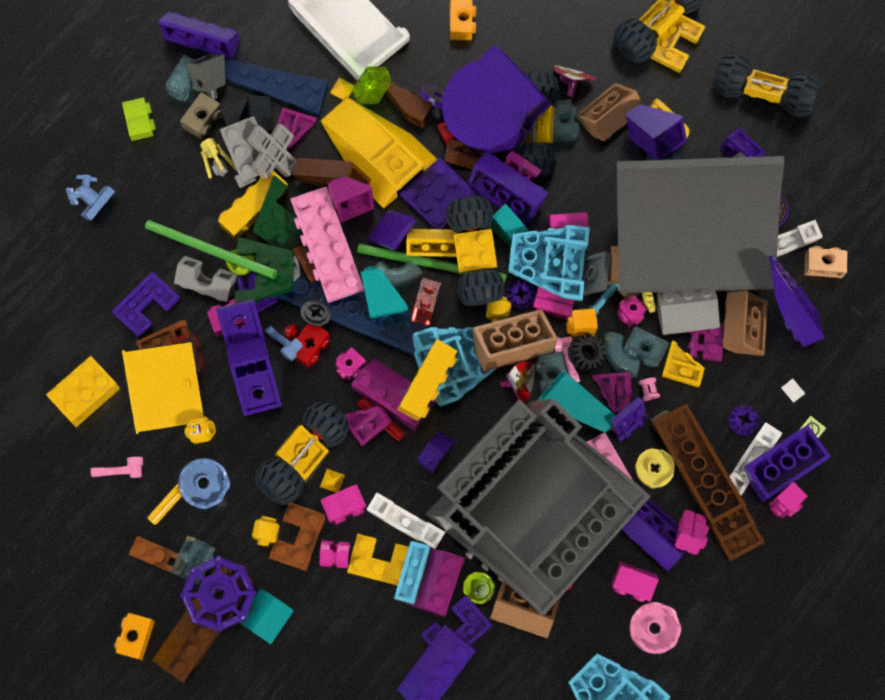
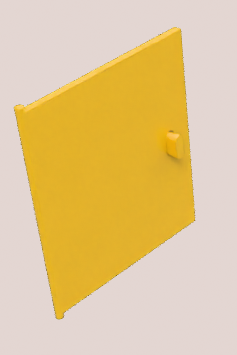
[122,342,204,434]

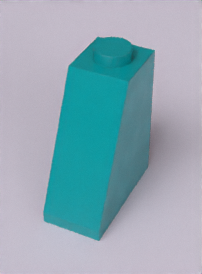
[491,204,530,247]
[361,266,408,319]

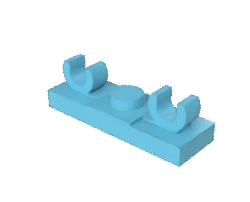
[394,541,430,605]

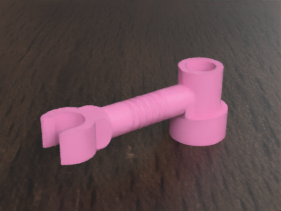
[554,336,580,382]
[91,457,143,478]

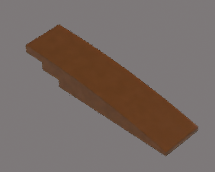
[652,403,765,562]

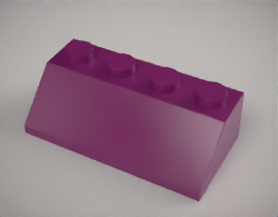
[351,358,437,432]

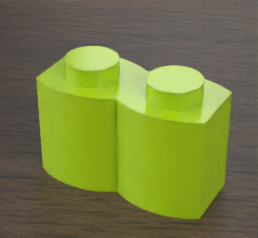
[122,97,156,141]

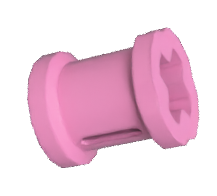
[639,378,660,401]

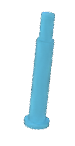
[589,284,619,315]

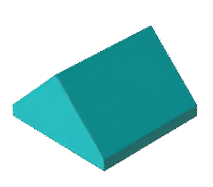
[239,589,294,644]

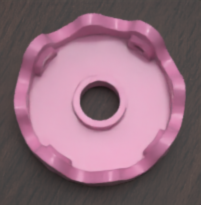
[629,602,681,654]

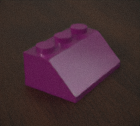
[328,177,374,223]
[407,548,465,617]

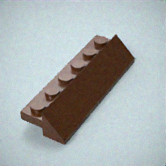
[152,566,253,683]

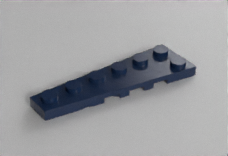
[224,59,328,116]

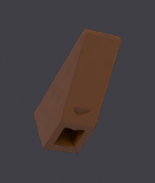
[382,80,433,128]

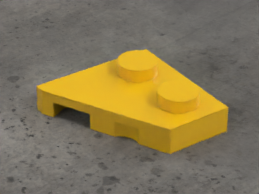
[662,341,705,388]

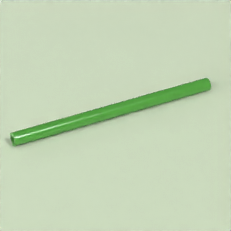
[145,220,277,279]
[357,243,507,283]

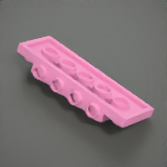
[291,187,364,303]

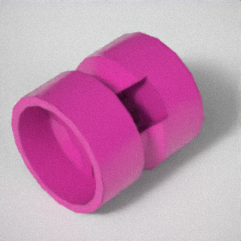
[320,540,350,568]

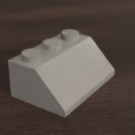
[219,116,275,182]
[655,290,720,335]

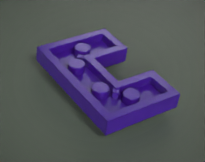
[112,272,180,339]
[421,595,492,645]

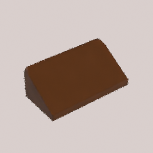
[445,139,484,170]
[292,245,317,284]

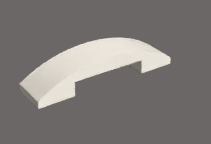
[777,220,823,257]
[729,422,782,495]
[367,493,445,549]

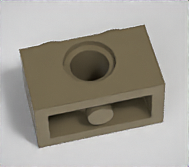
[180,92,221,139]

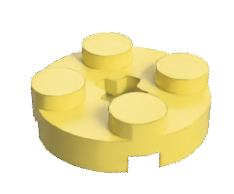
[635,449,675,489]

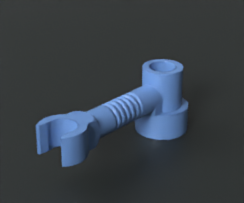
[264,326,303,361]

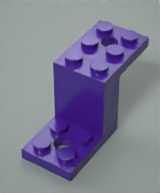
[216,299,282,416]

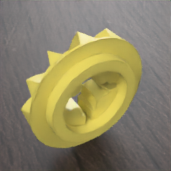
[642,292,656,313]

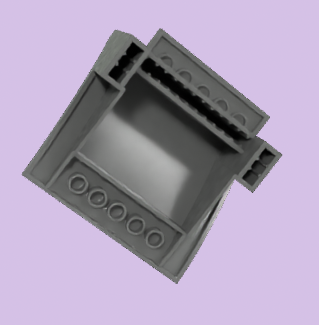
[617,156,784,293]
[425,398,651,616]

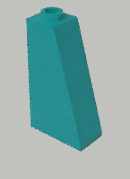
[538,370,616,433]

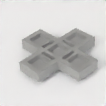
[246,124,297,179]

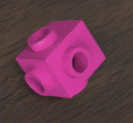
[617,296,646,327]
[335,347,366,381]

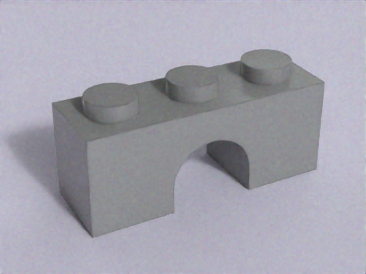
[174,256,238,302]

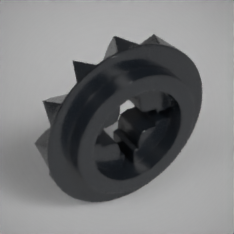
[300,300,331,327]

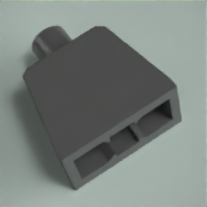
[187,54,225,100]

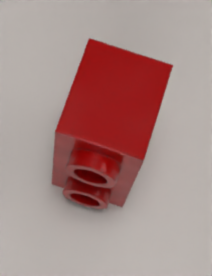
[294,324,330,368]

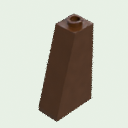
[292,158,371,188]

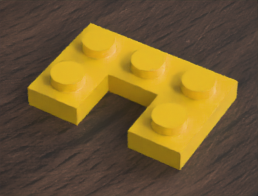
[650,15,705,73]
[347,534,409,586]

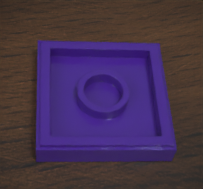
[367,209,416,251]

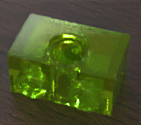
[353,67,391,104]

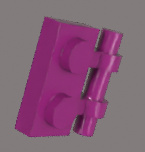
[688,323,725,362]

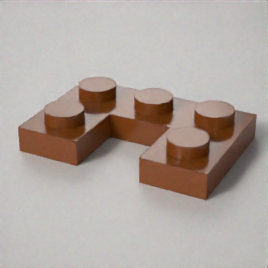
[269,503,327,571]

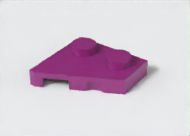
[277,108,317,149]
[505,151,542,179]
[344,406,392,446]

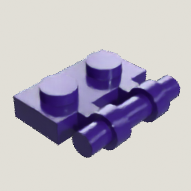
[610,397,648,442]

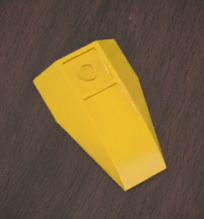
[321,97,437,209]

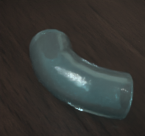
[375,261,423,288]
[604,332,640,378]

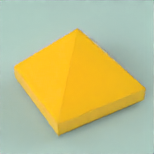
[330,78,355,100]
[320,469,345,493]

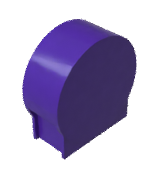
[442,44,552,153]

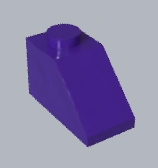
[417,431,455,474]

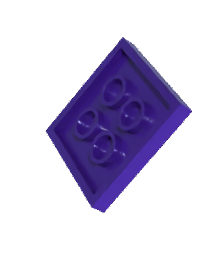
[399,158,479,229]

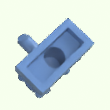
[66,174,115,220]

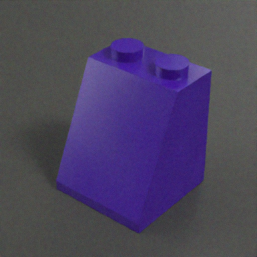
[625,104,687,160]

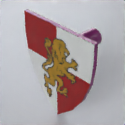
[553,65,597,97]
[500,361,534,404]

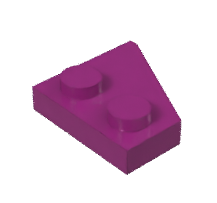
[593,372,632,412]

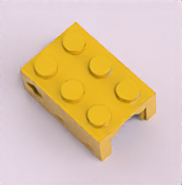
[46,356,120,427]

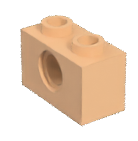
[805,246,847,278]

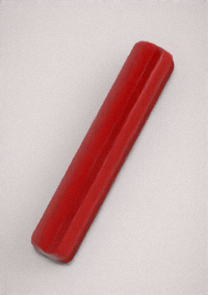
[357,398,405,441]

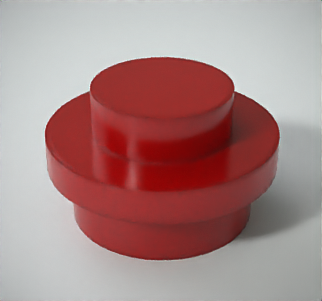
[284,324,300,342]

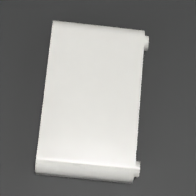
[288,0,410,81]

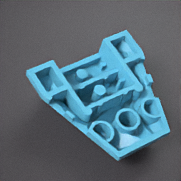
[508,225,590,301]
[413,327,497,407]
[569,654,670,700]

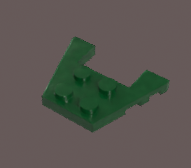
[252,175,303,250]
[235,238,295,304]

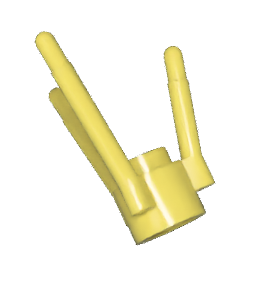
[200,138,236,178]

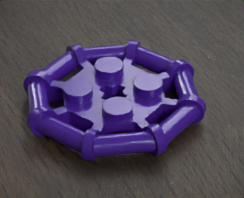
[180,555,257,633]

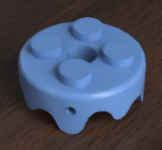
[178,458,230,509]

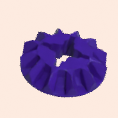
[506,280,536,310]
[729,405,760,436]

